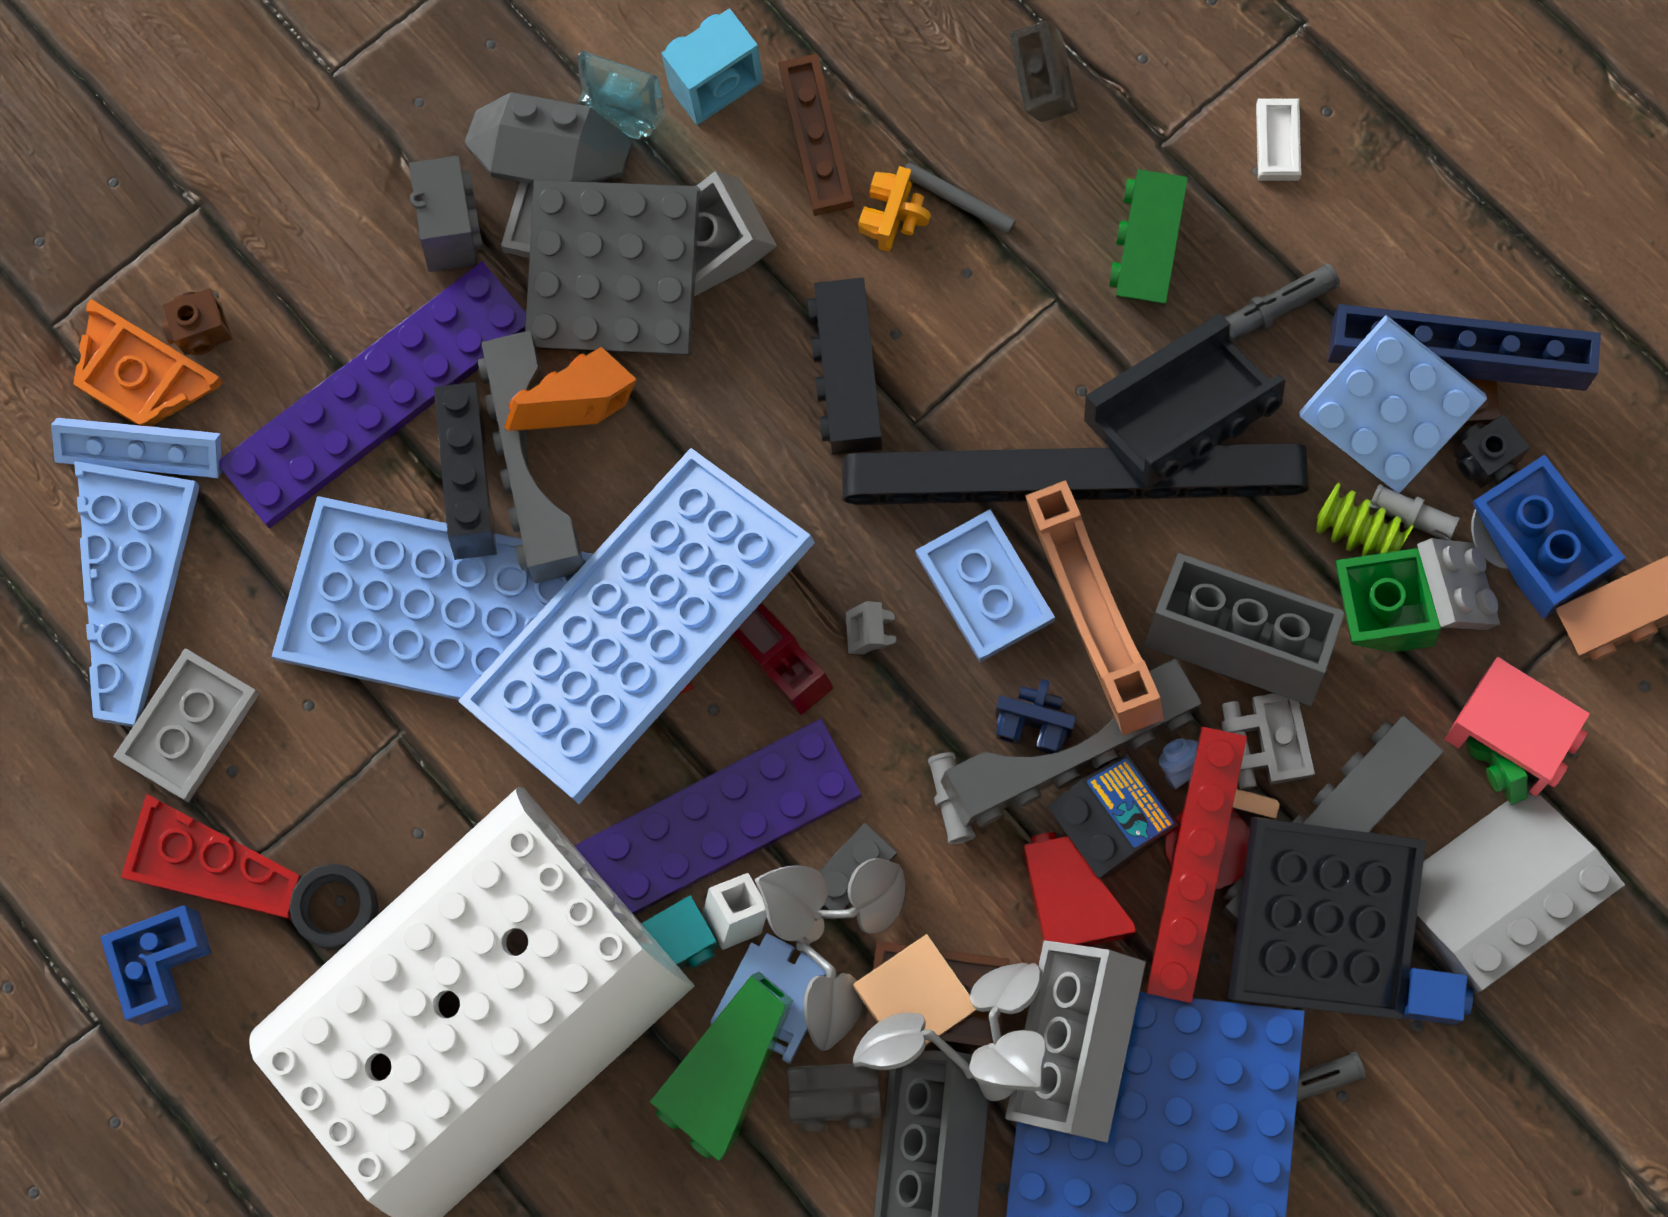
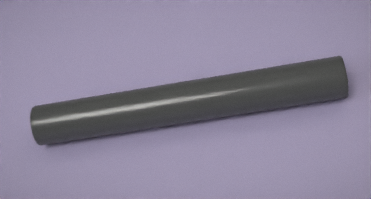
[905,162,1016,235]

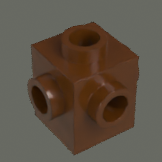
[161,288,233,356]

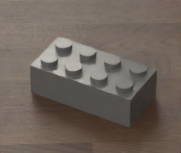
[1144,553,1345,706]

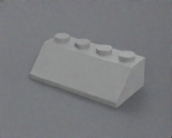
[1005,940,1146,1143]

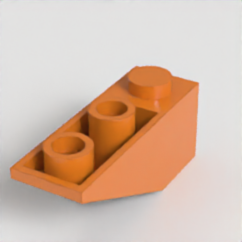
[504,347,637,431]

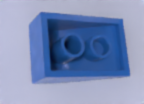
[1472,455,1625,619]

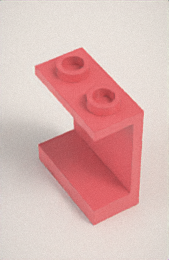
[1444,657,1590,797]

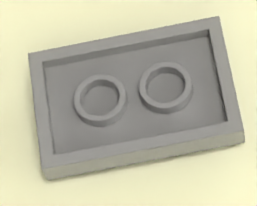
[113,648,260,803]

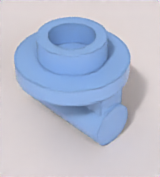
[1159,738,1198,790]

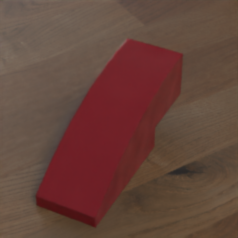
[731,602,834,715]

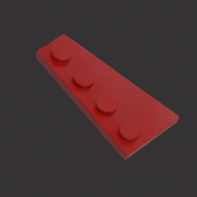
[121,794,302,920]

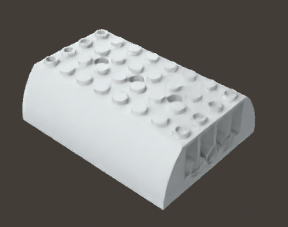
[250,787,695,1217]

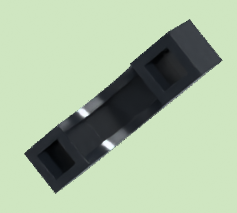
[434,382,497,560]

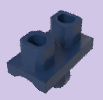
[996,679,1076,754]

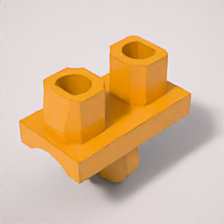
[858,166,931,252]

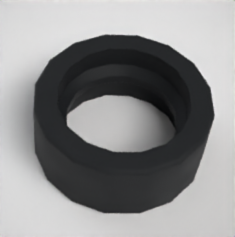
[289,863,379,951]

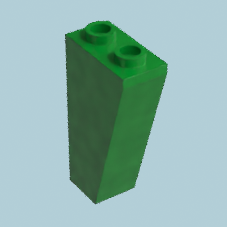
[650,972,794,1161]

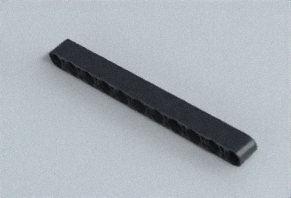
[842,443,1309,505]

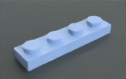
[51,418,223,478]

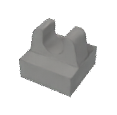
[846,601,896,655]

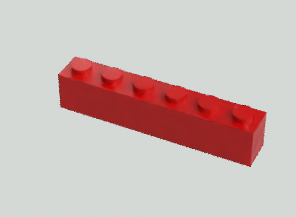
[1146,726,1247,1003]

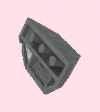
[464,92,633,185]

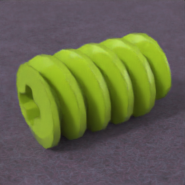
[1316,482,1414,556]

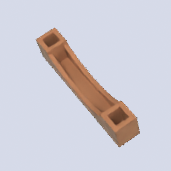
[1025,480,1164,735]

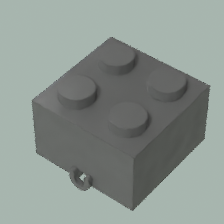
[409,155,483,272]

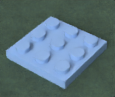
[1299,315,1487,493]

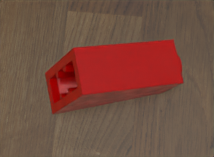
[1023,832,1136,947]

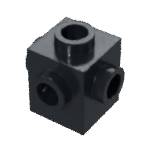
[1454,414,1530,489]

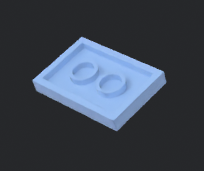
[916,510,1055,663]

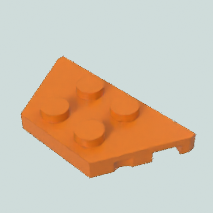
[73,299,223,427]

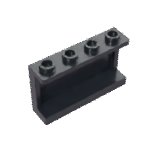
[1084,313,1286,488]

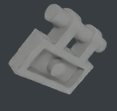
[1221,693,1315,790]

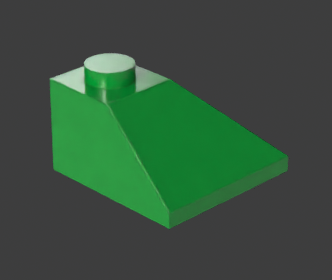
[1335,548,1441,653]

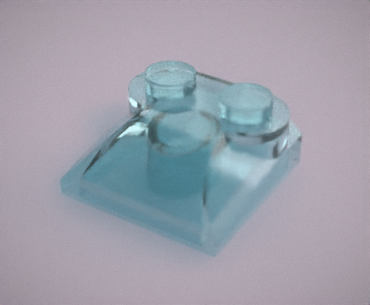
[577,50,666,139]

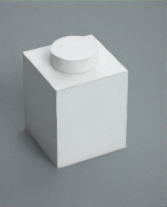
[702,873,767,950]

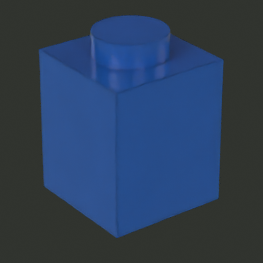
[1404,968,1473,1025]

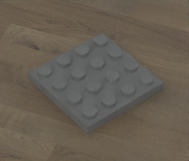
[525,180,700,356]

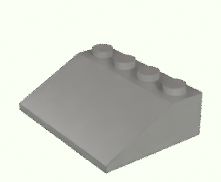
[1416,785,1625,996]

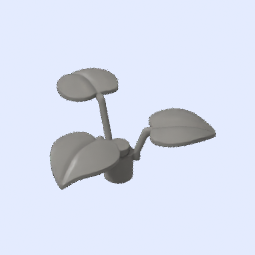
[755,858,905,1051]
[853,963,1047,1101]

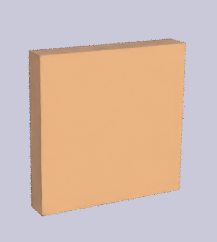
[852,934,977,1046]

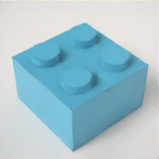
[661,8,763,125]

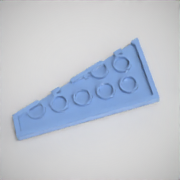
[74,461,200,727]

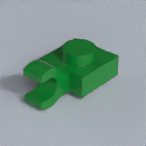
[1466,736,1528,805]

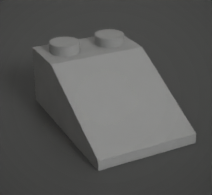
[694,171,777,296]

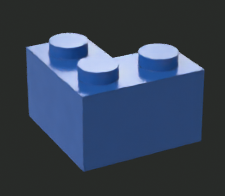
[100,905,212,1026]

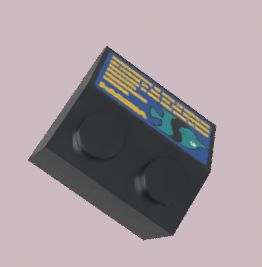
[1047,753,1181,879]

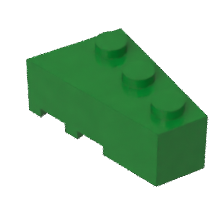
[1109,169,1188,305]

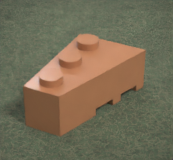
[1555,556,1668,662]

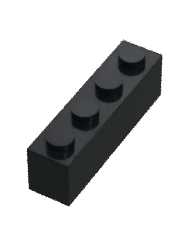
[807,277,882,455]

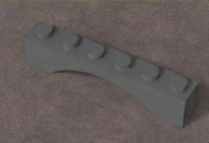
[478,330,584,584]
[940,658,1202,828]

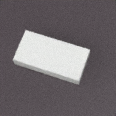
[1256,99,1301,181]

